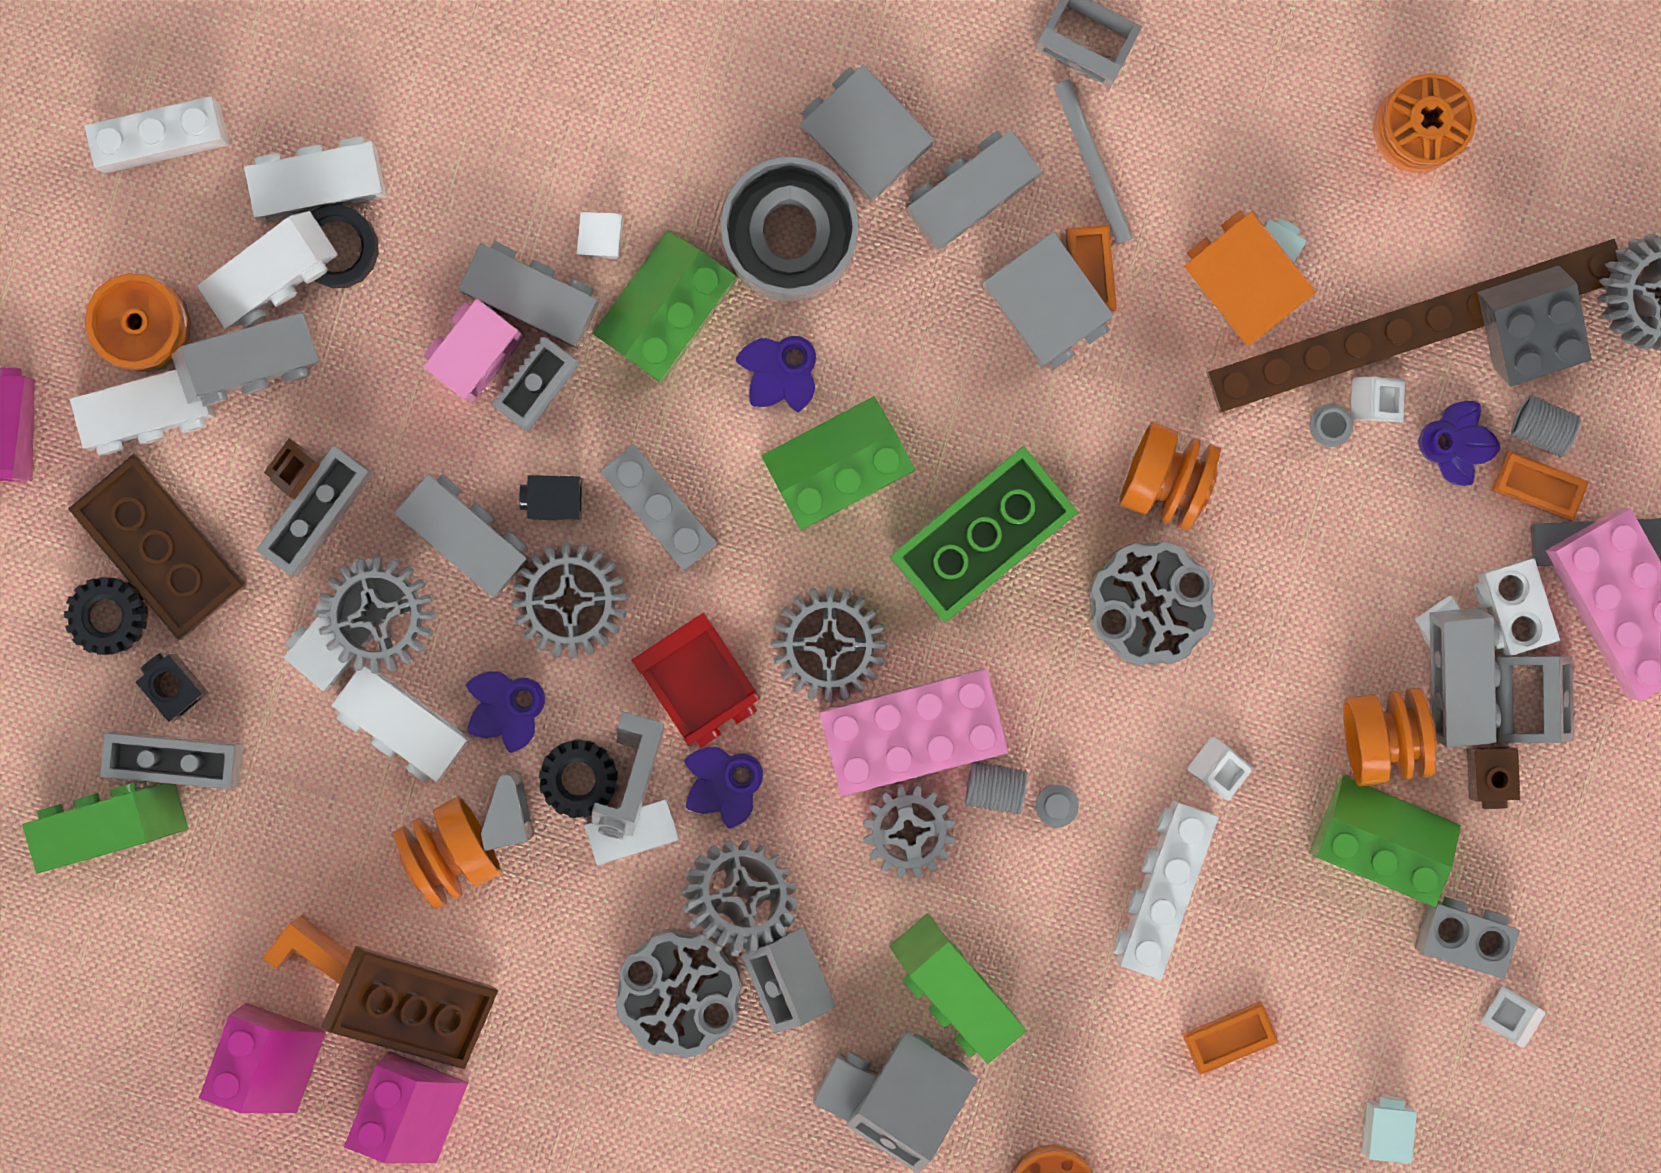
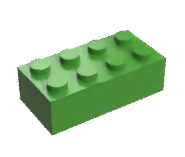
[889,446,1079,623]

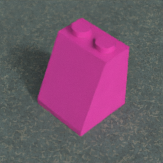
[0,368,35,482]
[199,1003,327,1113]
[344,1051,468,1163]

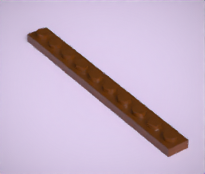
[1207,238,1618,413]

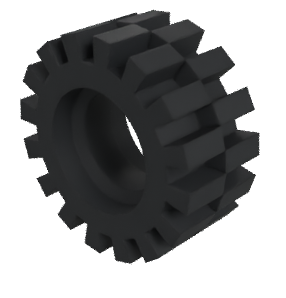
[64,577,148,655]
[539,739,618,818]

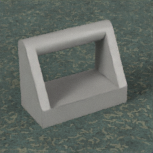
[1035,0,1143,88]
[1495,655,1574,743]
[481,770,534,851]

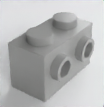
[741,927,836,1033]

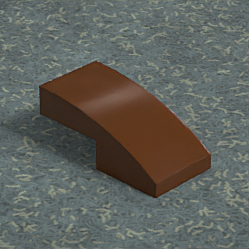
[264,438,320,500]

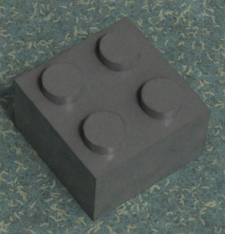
[1477,265,1592,387]

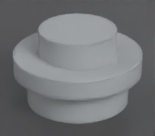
[1309,404,1353,447]
[1035,784,1079,828]

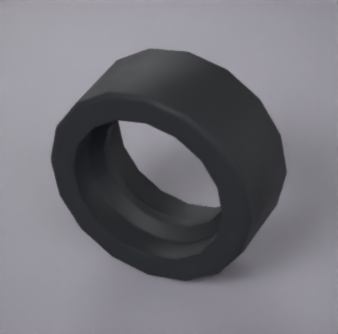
[311,205,379,288]

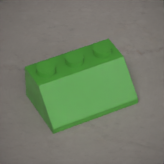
[592,230,737,384]
[761,396,915,532]
[1309,775,1461,908]

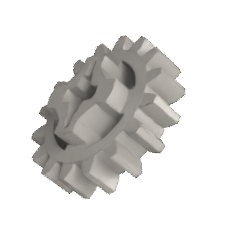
[863,785,956,878]

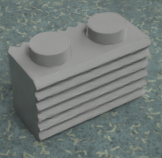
[492,337,580,432]

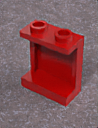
[631,612,760,748]

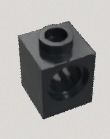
[519,475,582,520]
[135,653,209,722]

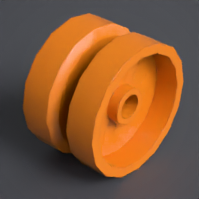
[85,273,191,373]

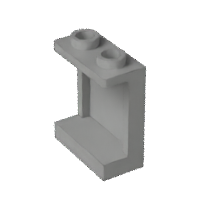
[800,64,934,203]
[981,232,1114,369]
[592,711,664,839]
[845,1031,978,1173]

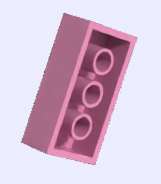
[1545,508,1661,701]
[819,668,1009,797]

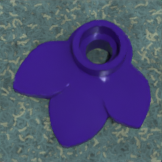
[736,336,816,412]
[1418,401,1500,486]
[466,671,545,753]
[684,747,763,829]

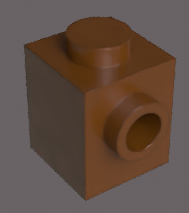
[1467,746,1520,809]

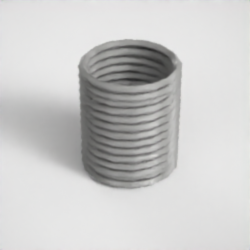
[1511,394,1581,458]
[965,762,1028,815]

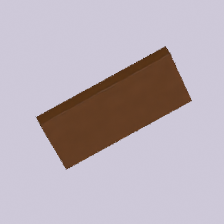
[68,454,246,640]
[321,946,499,1069]

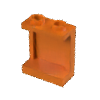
[1184,209,1318,347]
[263,915,352,984]

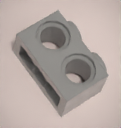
[1415,896,1520,979]

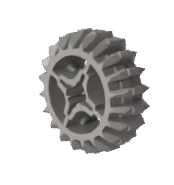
[1597,234,1661,351]
[512,542,628,659]
[317,556,436,674]
[771,586,887,702]
[682,840,798,956]

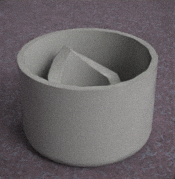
[721,157,859,301]

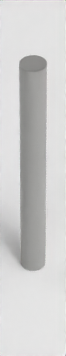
[1054,79,1133,245]

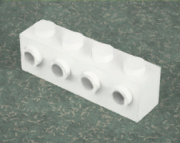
[1113,800,1219,980]

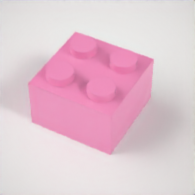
[423,298,525,404]

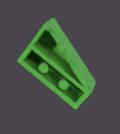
[22,783,189,874]
[889,913,1027,1065]

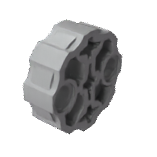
[1087,541,1215,666]
[615,928,742,1058]

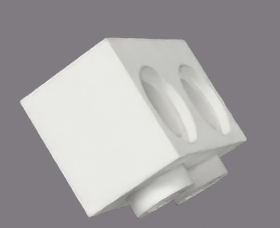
[1474,558,1560,656]

